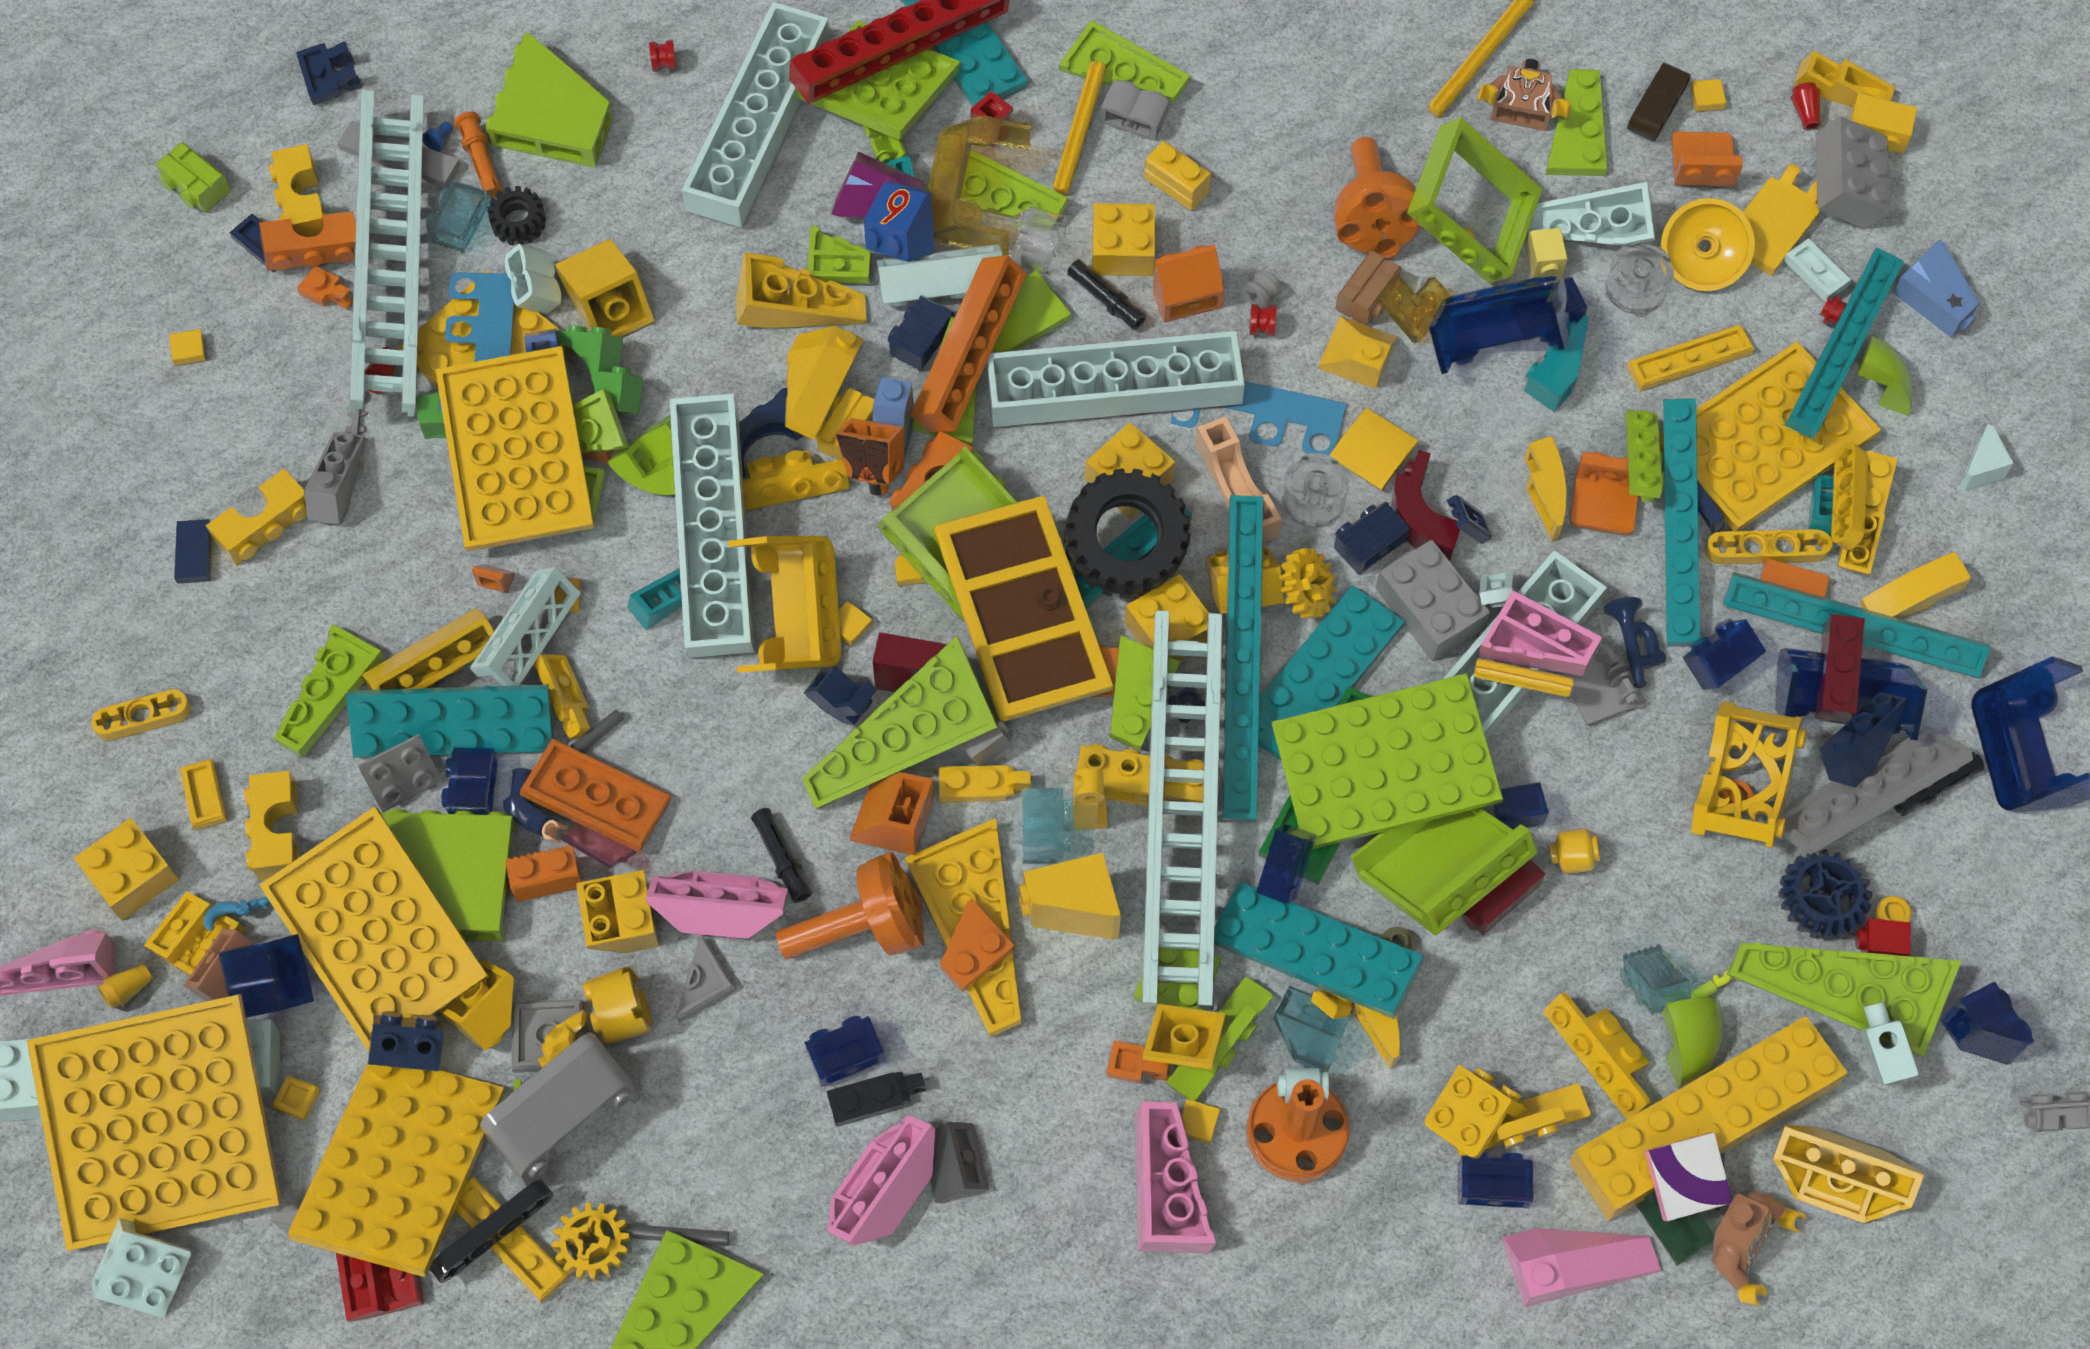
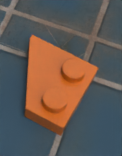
[940,899,1015,993]

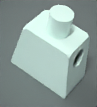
[1860,1002,1919,1085]

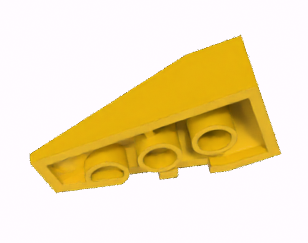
[736,252,867,328]
[785,326,864,440]

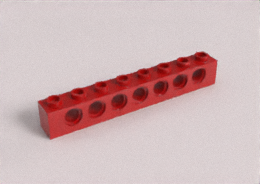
[789,0,1009,105]

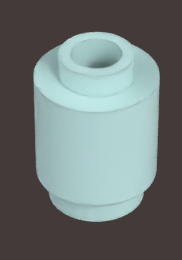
[1277,1068,1329,1104]

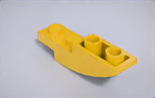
[1837,450,1898,576]

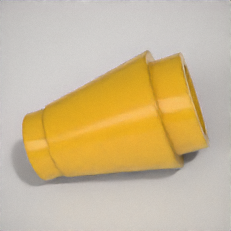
[97,963,153,1010]

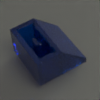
[218,934,314,1018]
[1940,981,2035,1065]

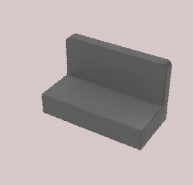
[930,1122,989,1203]

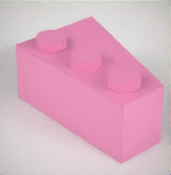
[1478,590,1602,676]

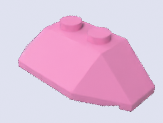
[646,871,788,939]
[827,1115,935,1246]

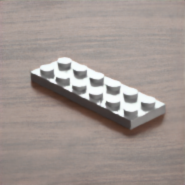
[1767,726,1973,855]

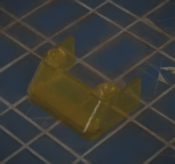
[927,116,1032,255]

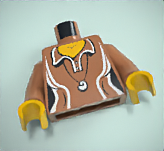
[1476,59,1571,131]
[1712,1190,1806,1306]

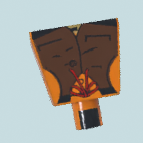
[835,418,905,495]

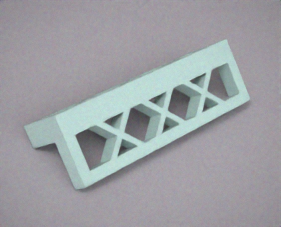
[470,567,581,686]

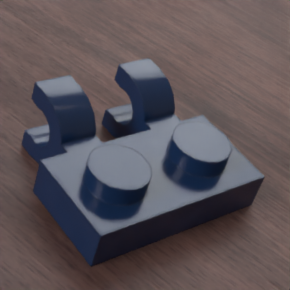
[296,41,362,105]

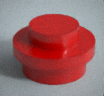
[1820,295,1846,325]

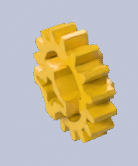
[1279,548,1337,619]
[551,1202,631,1282]

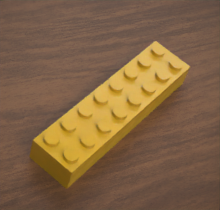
[1569,1016,1848,1222]

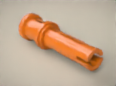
[454,111,503,199]

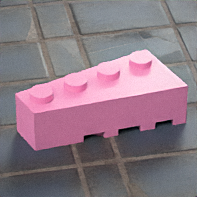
[1135,1101,1216,1253]

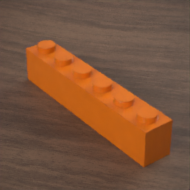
[910,255,1027,433]

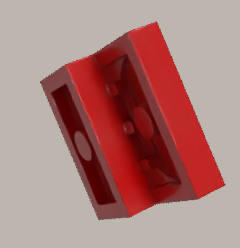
[336,1253,424,1322]

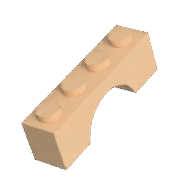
[1195,416,1282,544]

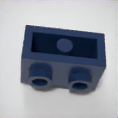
[368,1011,445,1071]

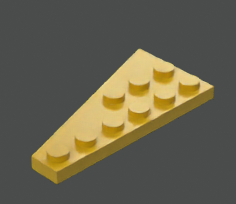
[904,818,1021,1038]

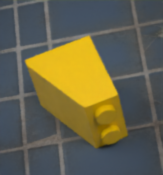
[555,239,655,337]
[1018,852,1121,940]

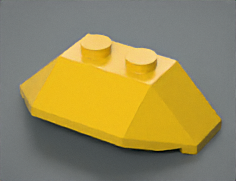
[1773,1124,1924,1223]

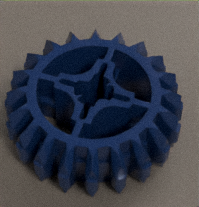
[1778,849,1873,940]

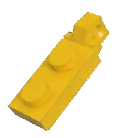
[534,654,590,739]
[939,765,1031,803]

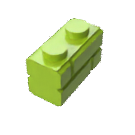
[156,142,231,213]

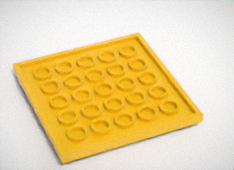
[26,994,282,1251]

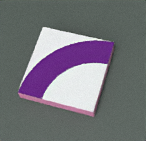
[1644,1132,1732,1221]

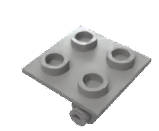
[1558,643,1646,726]
[357,734,442,812]

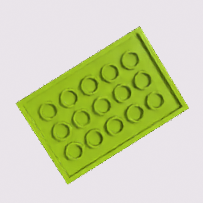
[1271,673,1503,851]

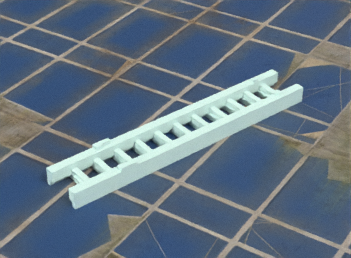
[349,90,423,417]
[1142,611,1222,1011]

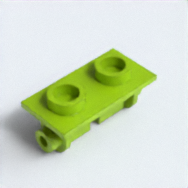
[861,125,906,163]

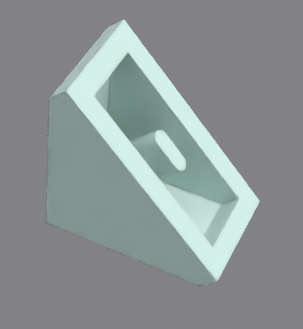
[1958,424,2014,491]

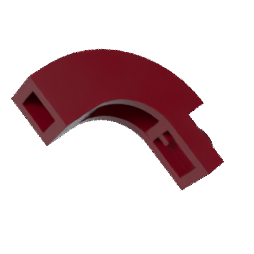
[1391,450,1460,562]

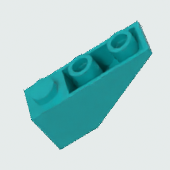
[1525,314,1589,412]

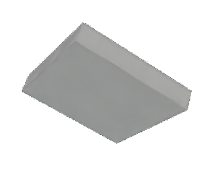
[512,999,584,1073]

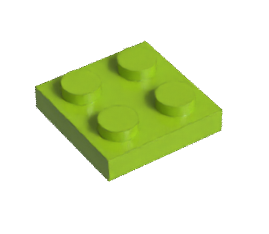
[1134,948,1221,1010]

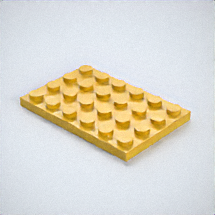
[1659,341,1881,531]
[435,346,595,552]
[259,806,490,1052]
[288,1062,505,1278]

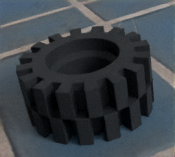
[487,186,546,246]

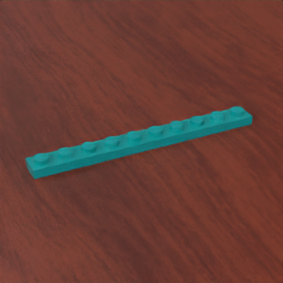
[1222,495,1263,822]

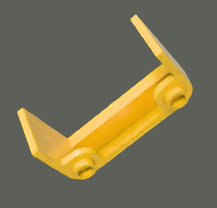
[728,536,841,673]

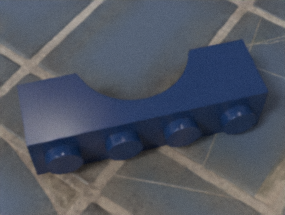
[739,388,804,478]

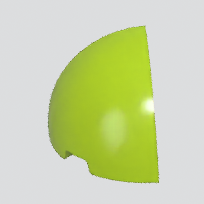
[1858,335,1913,416]
[607,415,675,495]
[1661,997,1724,1089]

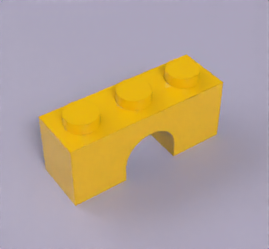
[269,144,325,237]
[206,468,307,565]
[244,770,300,881]

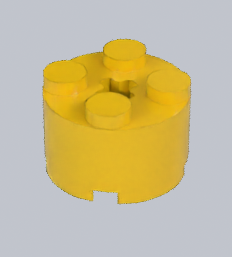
[583,965,652,1044]

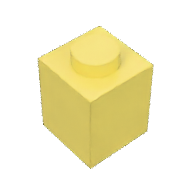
[1526,228,1568,279]

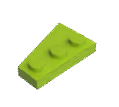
[573,389,629,454]
[1109,635,1180,751]

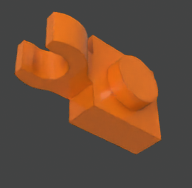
[297,266,353,310]
[1106,1040,1170,1084]

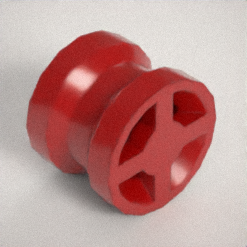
[649,39,677,72]
[1249,304,1276,336]

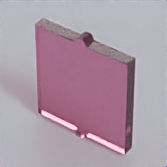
[561,825,637,868]

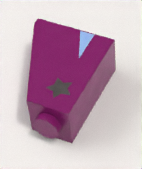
[831,151,925,217]

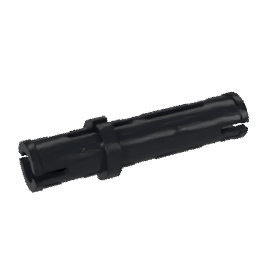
[1067,259,1146,330]
[1894,752,1985,816]
[751,808,813,903]

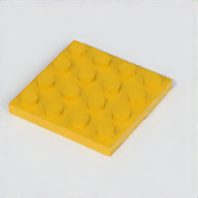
[396,270,572,388]

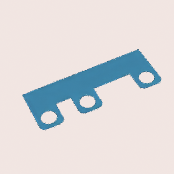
[439,273,514,413]
[1170,381,1347,458]

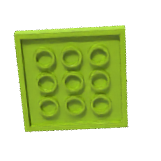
[796,20,960,140]

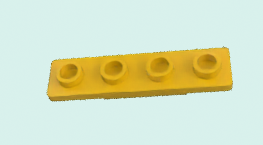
[743,450,850,511]
[1543,992,1651,1120]
[1456,1083,1591,1157]

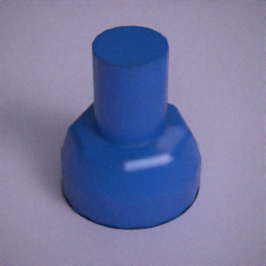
[422,122,453,152]

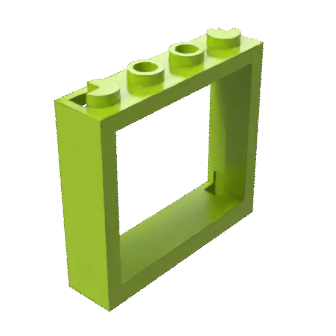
[1407,117,1543,284]

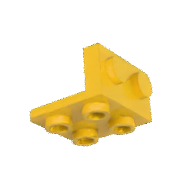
[1424,1064,1529,1159]

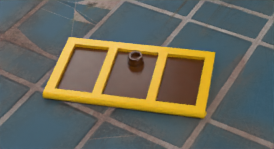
[933,495,1113,722]

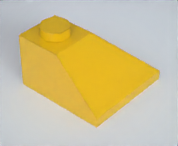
[1318,316,1398,389]
[438,959,514,1051]
[1143,1004,1226,1070]

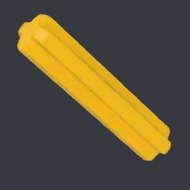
[1474,658,1573,697]

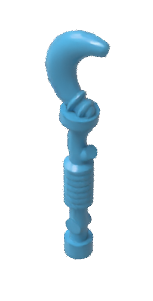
[204,897,271,931]

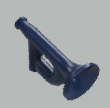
[1604,597,1666,688]

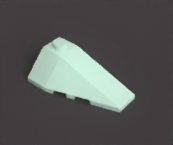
[1528,182,1656,246]

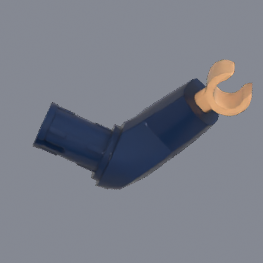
[503,768,568,844]

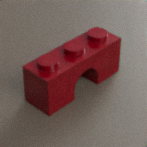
[1815,614,1865,723]

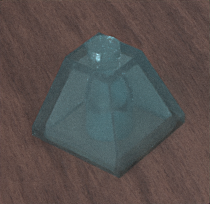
[1273,986,1353,1072]

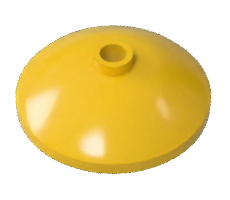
[1660,198,1755,291]

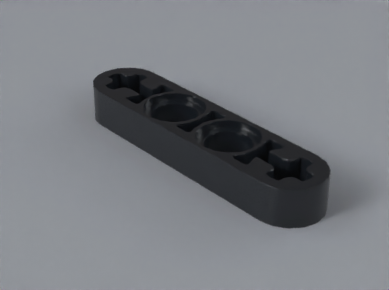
[429,1179,553,1283]

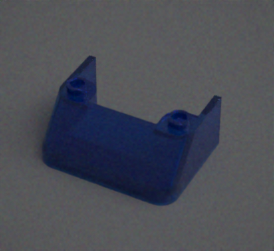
[1429,274,1571,374]
[1775,648,1928,741]
[1971,656,2090,813]

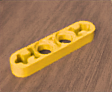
[1831,442,1867,550]
[1704,529,1832,565]

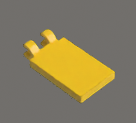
[1743,163,1821,276]

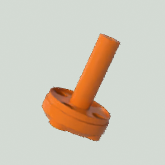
[1334,137,1422,259]
[776,852,925,959]
[1246,1079,1349,1184]

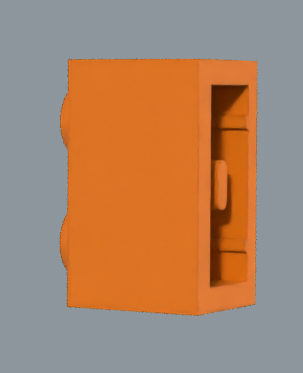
[1152,244,1224,323]
[850,772,934,855]

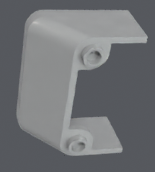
[480,1032,640,1187]

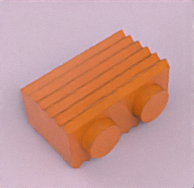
[505,844,582,902]

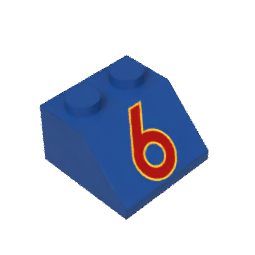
[864,181,935,262]

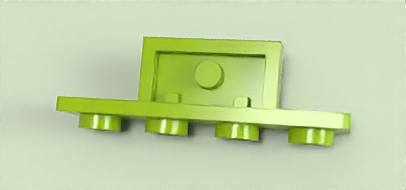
[1625,410,1665,503]
[1167,977,1273,1101]

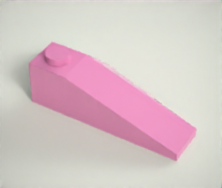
[0,930,115,996]
[1502,1228,1661,1307]

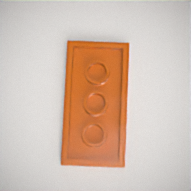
[520,738,672,853]

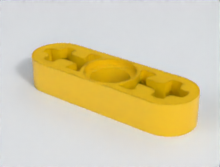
[91,689,191,741]

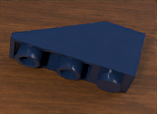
[1820,691,1908,788]

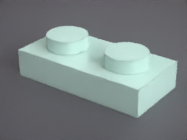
[1783,238,1851,302]
[1479,570,1516,607]

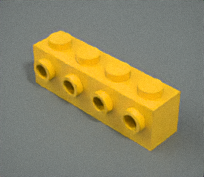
[362,608,494,690]
[1077,744,1204,806]

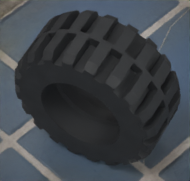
[1064,468,1191,598]

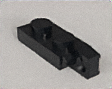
[826,1071,926,1127]

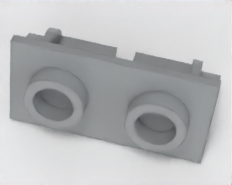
[2019,1092,2090,1131]

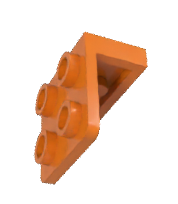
[1671,131,1743,187]
[1569,452,1638,535]

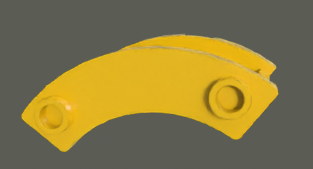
[1691,701,1807,848]

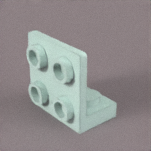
[91,1217,191,1317]

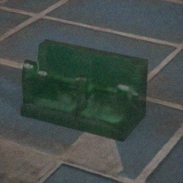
[1637,1190,1714,1266]

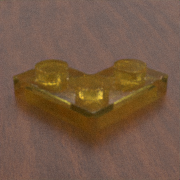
[1376,275,1454,343]

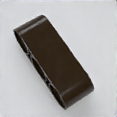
[1627,62,1691,142]

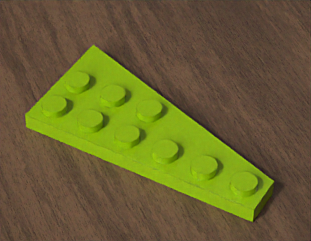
[802,635,999,809]
[1726,943,1962,1057]
[610,1230,764,1349]

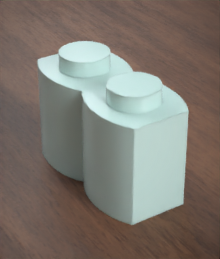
[505,244,561,315]

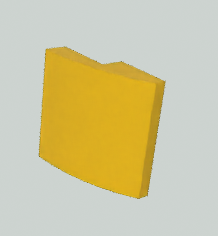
[1329,407,1419,492]
[144,891,246,976]

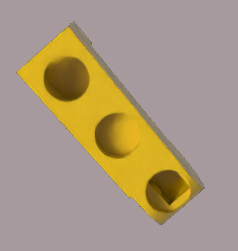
[1072,769,1108,830]

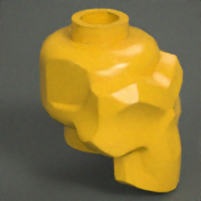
[538,1010,587,1068]

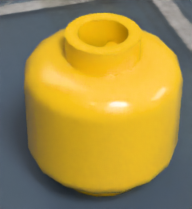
[1550,828,1601,874]

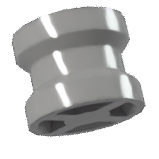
[1242,270,1281,308]

